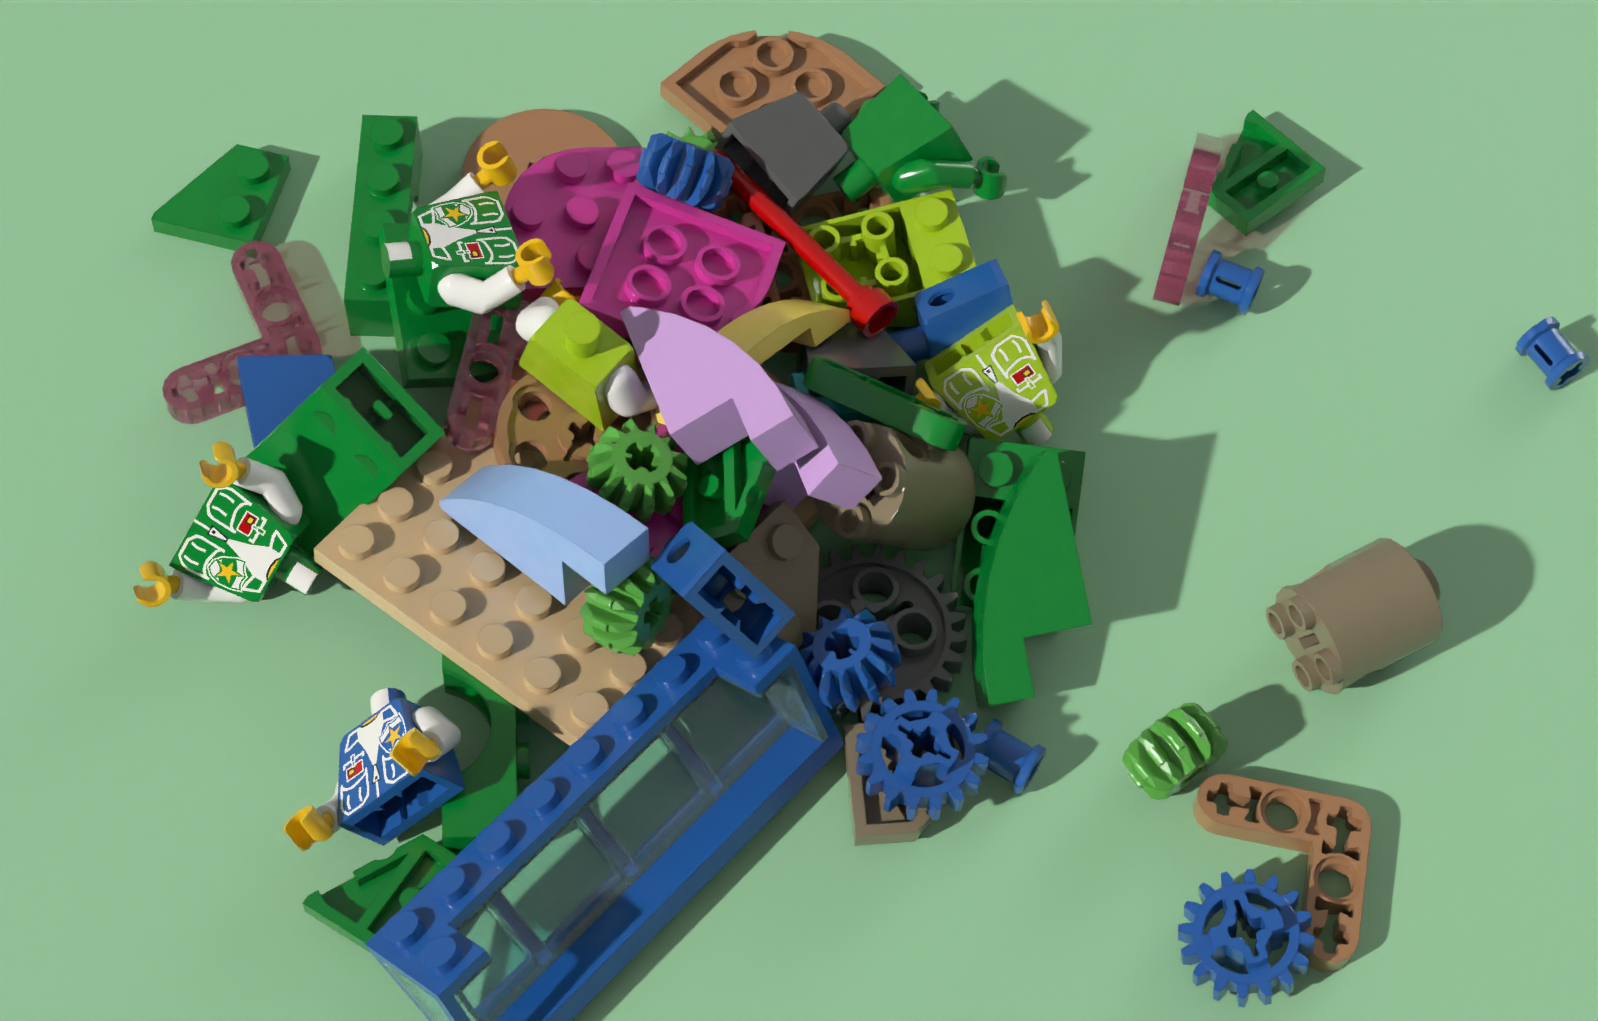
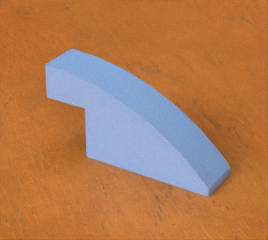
[439,464,650,606]

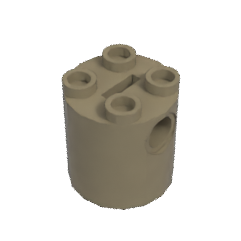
[814,420,976,552]
[1266,538,1443,694]

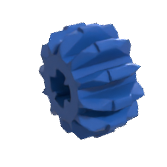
[636,133,735,211]
[799,606,902,713]

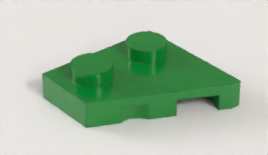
[1208,110,1326,236]
[151,144,291,256]

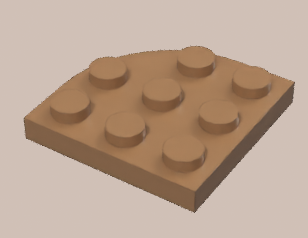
[660,30,886,142]

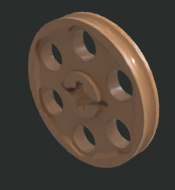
[494,373,662,481]

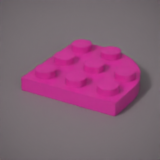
[504,147,653,301]
[579,182,786,339]

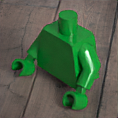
[833,74,1007,204]

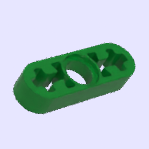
[802,356,967,451]

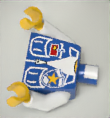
[283,688,465,851]

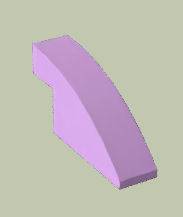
[620,306,819,472]
[763,381,882,510]

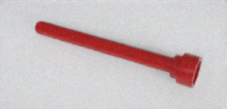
[712,149,899,337]

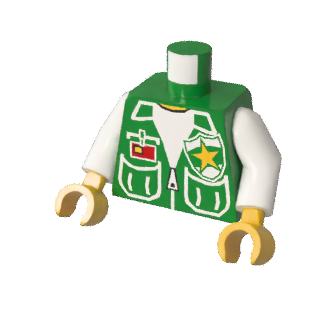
[381,141,554,314]
[133,441,324,607]

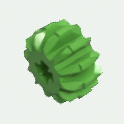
[585,418,688,524]
[580,555,677,656]
[1122,702,1228,800]

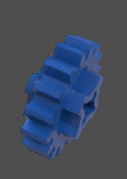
[855,688,989,821]
[1178,869,1315,1008]

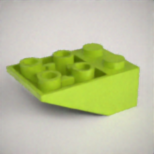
[798,189,976,327]

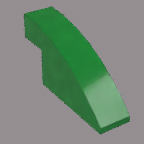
[972,449,1092,707]

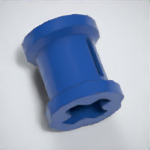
[1195,249,1265,315]
[1515,316,1590,391]
[981,718,1047,795]

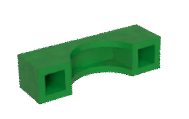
[344,115,423,337]
[442,654,530,855]

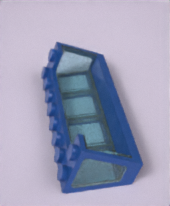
[365,618,845,1021]

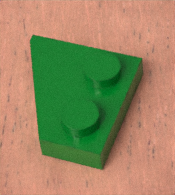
[682,435,776,548]
[302,834,457,953]

